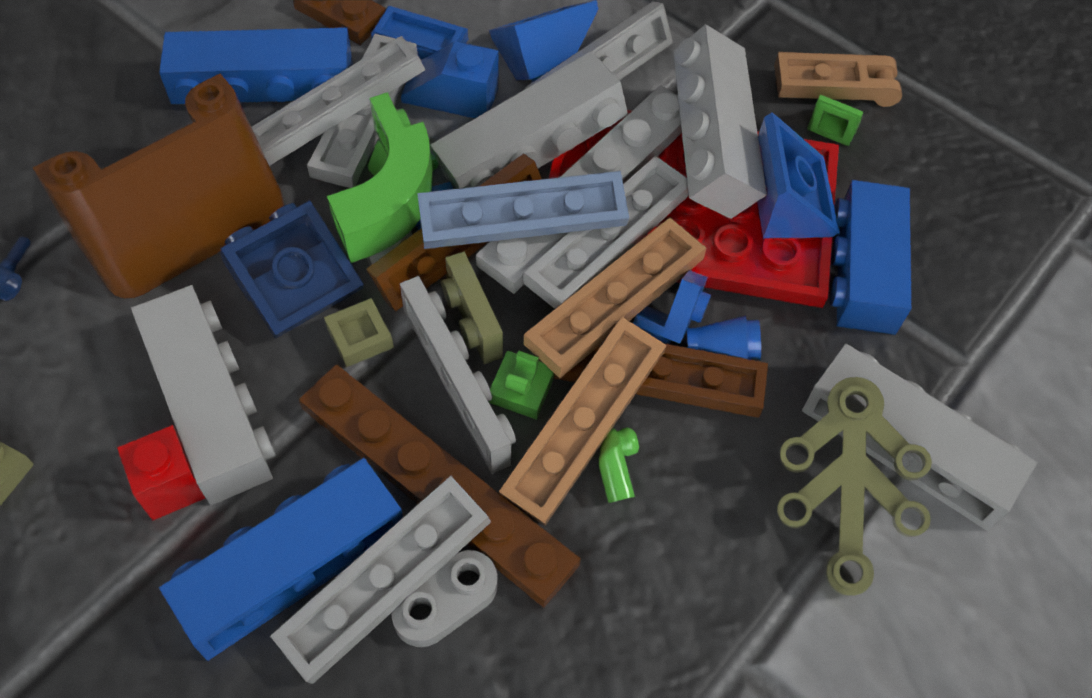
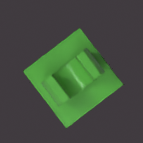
[488,351,554,420]

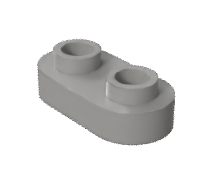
[391,550,497,647]

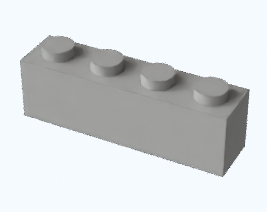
[673,24,767,219]
[430,51,628,189]
[131,285,276,506]
[802,344,1038,531]

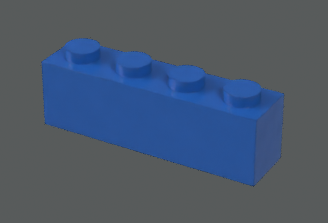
[159,28,353,104]
[159,458,403,661]

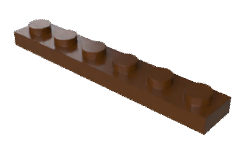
[299,364,581,608]

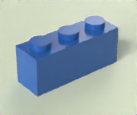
[830,180,911,335]

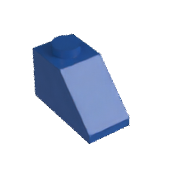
[401,41,499,118]

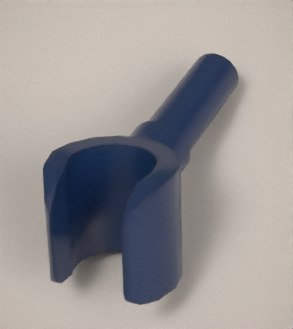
[0,236,31,301]

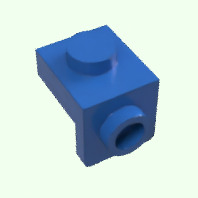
[633,270,711,344]

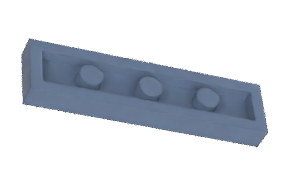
[417,171,629,249]

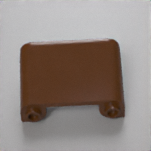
[32,73,284,299]

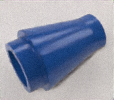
[687,315,761,361]

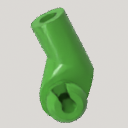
[598,427,639,503]

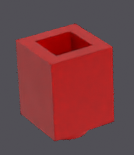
[117,425,206,521]

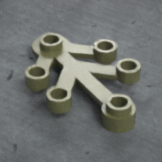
[777,377,932,596]

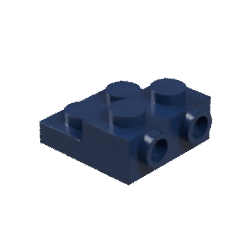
[220,201,364,339]

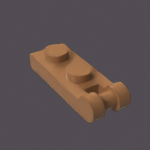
[774,52,902,107]

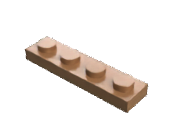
[524,218,706,378]
[499,317,667,526]

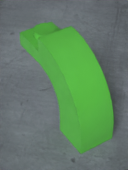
[327,92,433,263]

